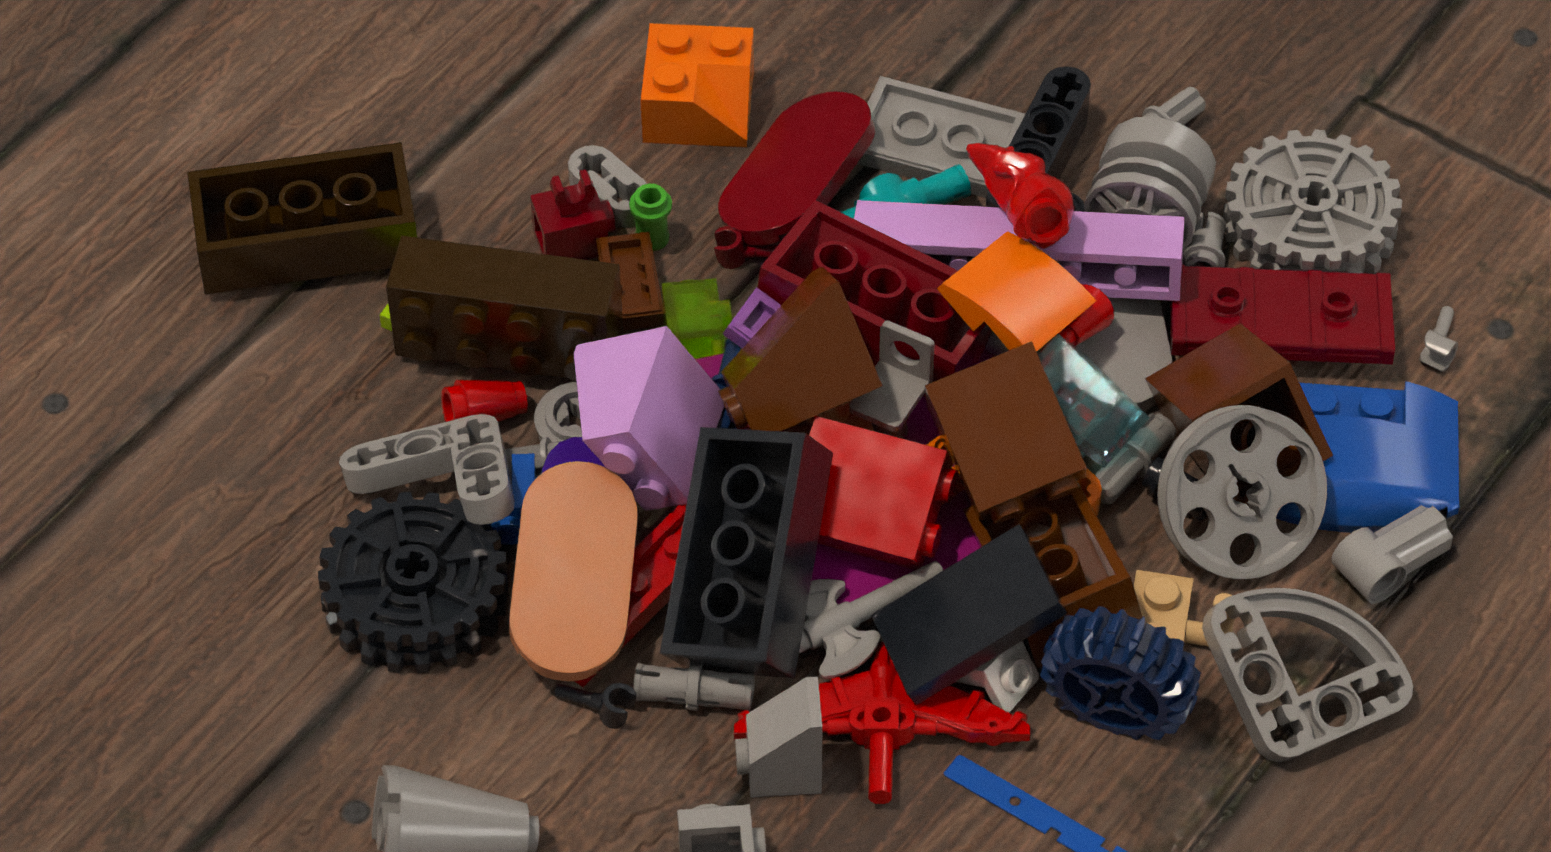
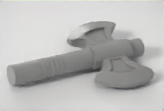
[799,560,943,679]

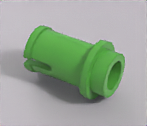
[629,184,672,251]

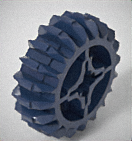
[1040,606,1201,741]

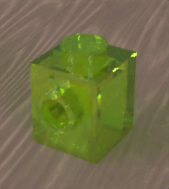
[662,278,732,359]

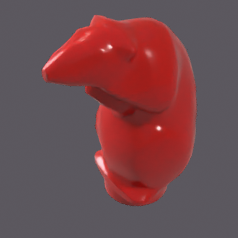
[966,143,1074,249]

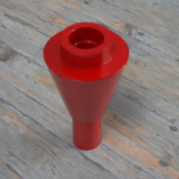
[1040,284,1114,365]

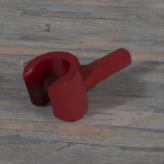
[714,226,778,269]

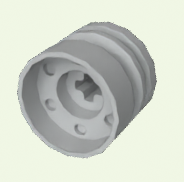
[1084,116,1216,251]

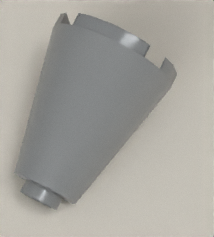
[371,765,539,852]

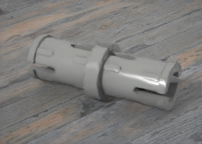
[634,663,755,711]

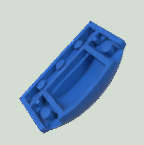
[1276,381,1459,533]

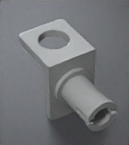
[849,320,935,439]

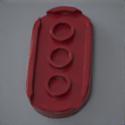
[718,91,875,245]

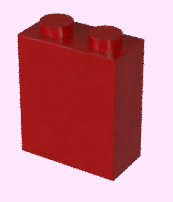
[809,416,958,570]

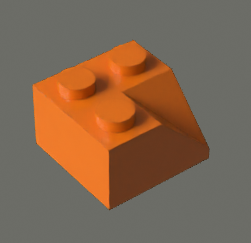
[641,23,754,147]

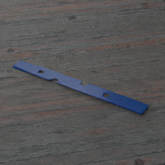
[944,755,1128,852]

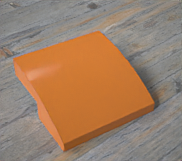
[937,231,1096,352]

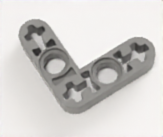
[339,414,515,525]

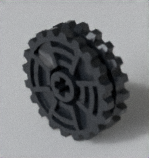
[318,492,509,673]

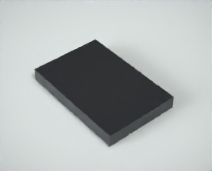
[871,524,1067,705]

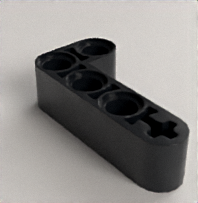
[986,66,1091,212]

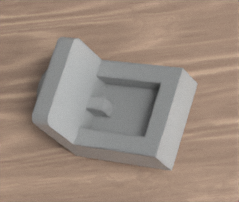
[677,804,766,852]

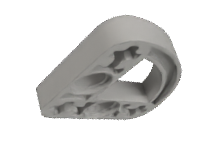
[1202,588,1413,762]

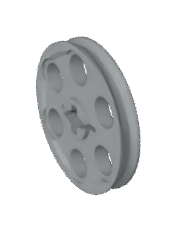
[1157,405,1327,579]

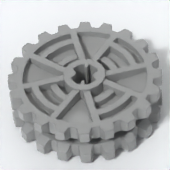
[1223,129,1402,274]

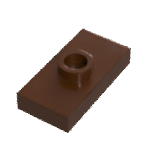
[596,232,665,331]

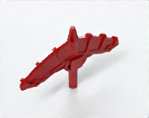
[734,641,1030,804]

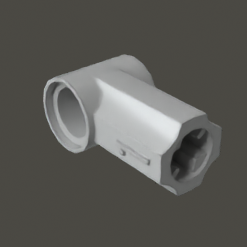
[1331,505,1453,604]

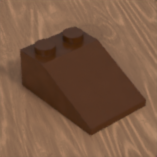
[963,481,1143,668]

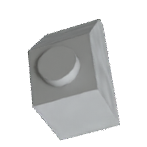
[735,677,822,798]

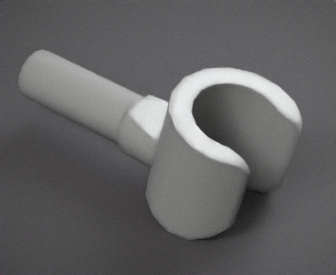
[1419,306,1458,372]

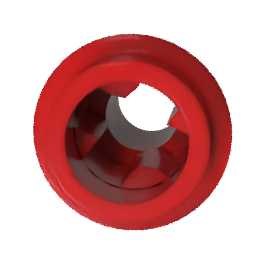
[441,379,528,422]

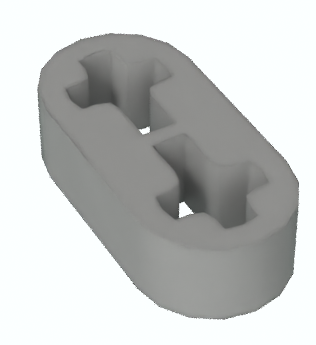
[568,145,647,228]

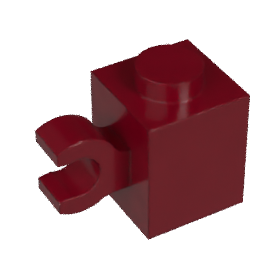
[530,169,615,260]

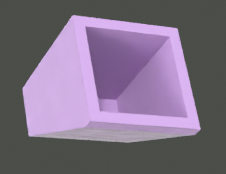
[574,326,724,511]

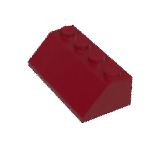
[757,200,992,398]

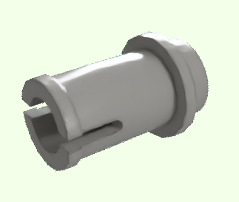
[1182,212,1227,267]

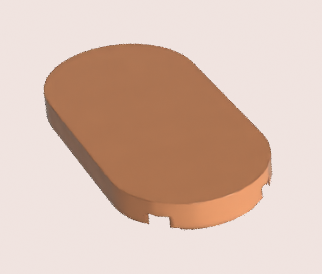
[509,461,638,681]

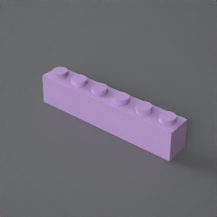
[854,200,1185,301]

